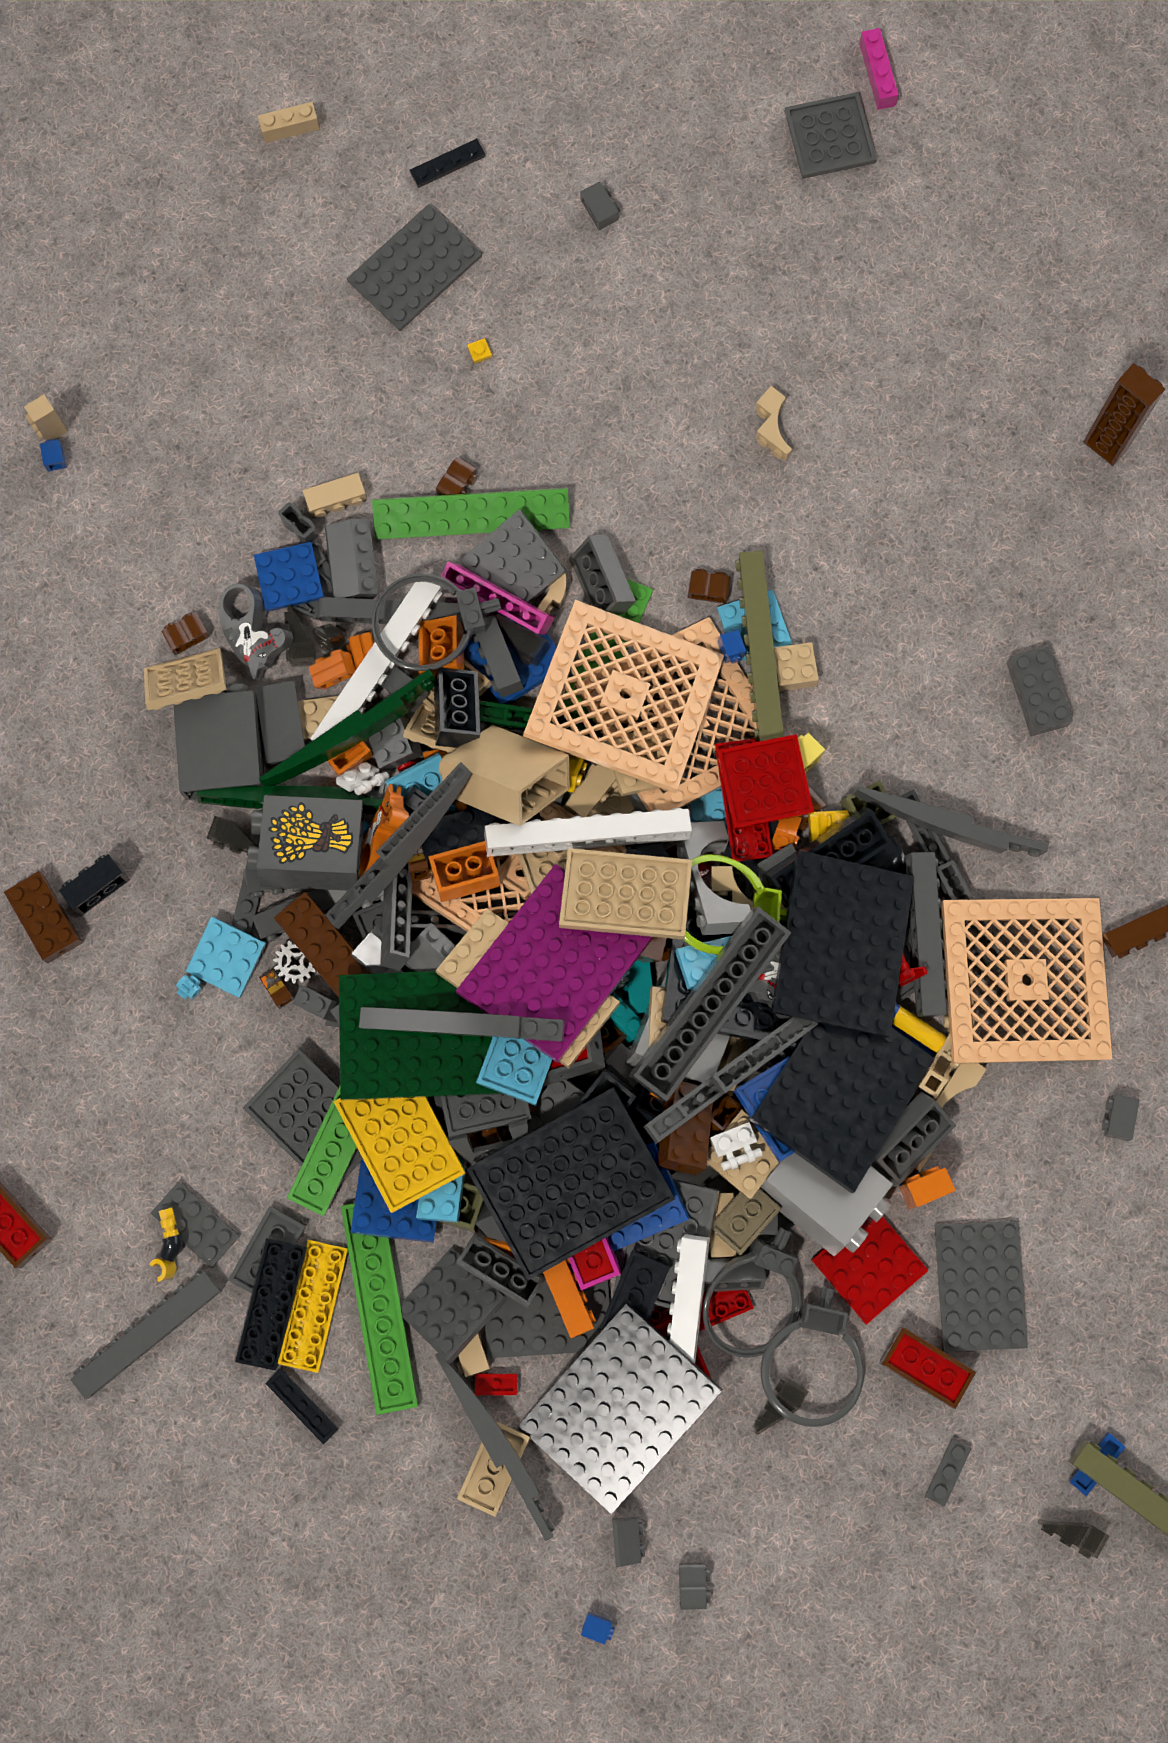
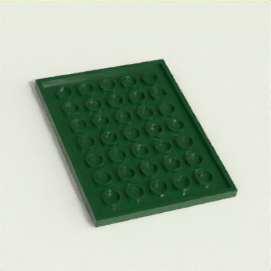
[339,971,503,1101]

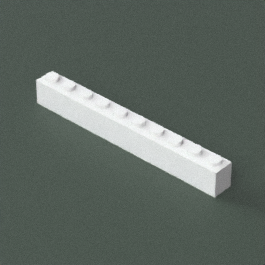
[310,582,443,741]
[484,808,692,857]

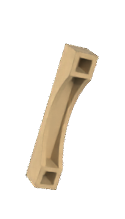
[914,1063,987,1172]

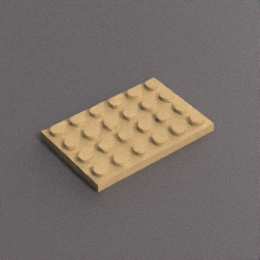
[559,848,692,940]

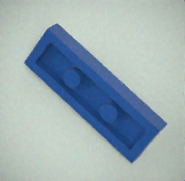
[1068,1432,1125,1496]

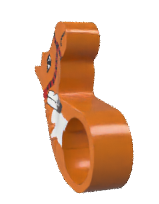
[359,784,409,878]

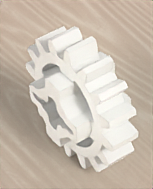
[273,940,316,984]

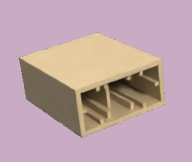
[439,725,570,826]

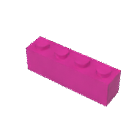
[859,28,898,110]

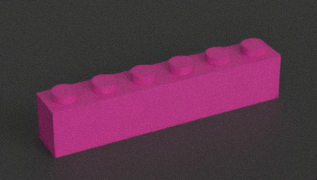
[440,561,555,635]

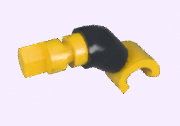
[149,1208,183,1282]

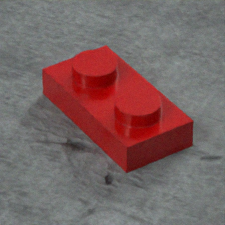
[475,1374,517,1395]

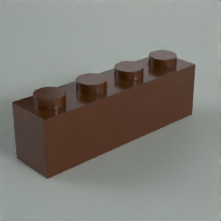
[1102,905,1168,959]

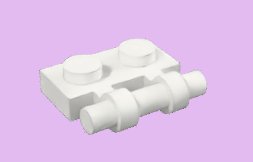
[336,761,389,795]
[710,1122,763,1171]

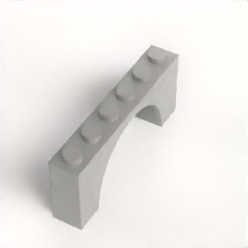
[673,821,751,935]

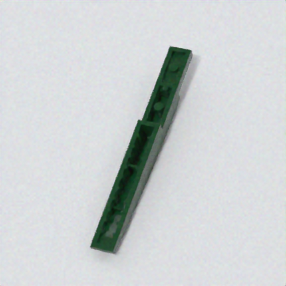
[259,669,437,787]
[479,700,656,739]
[196,786,383,814]

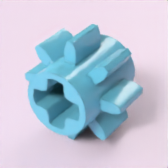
[176,975,202,1000]

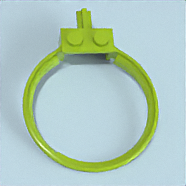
[684,855,787,955]

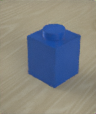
[40,439,67,472]
[717,630,746,664]
[581,1612,615,1645]

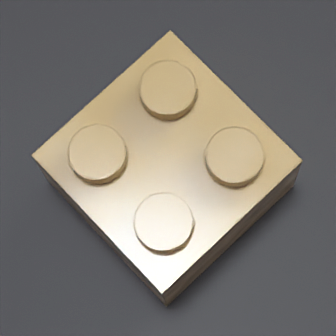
[774,642,819,692]

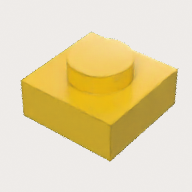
[467,338,492,364]

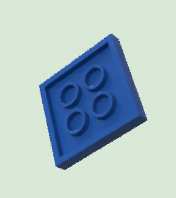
[254,542,324,612]

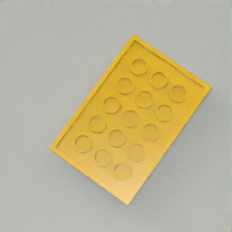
[333,1097,466,1213]

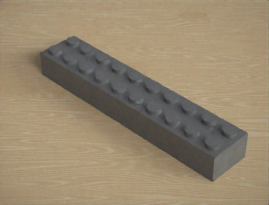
[629,907,791,1101]

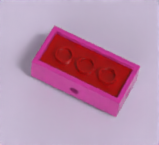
[569,1237,623,1290]

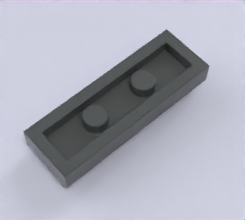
[925,1438,972,1507]

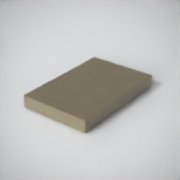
[712,1188,782,1256]

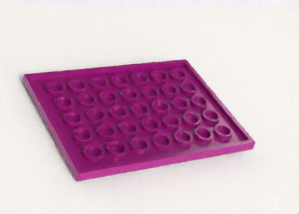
[456,864,654,1063]

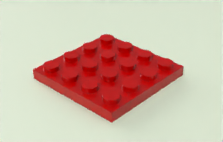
[717,734,814,830]
[811,1216,929,1325]

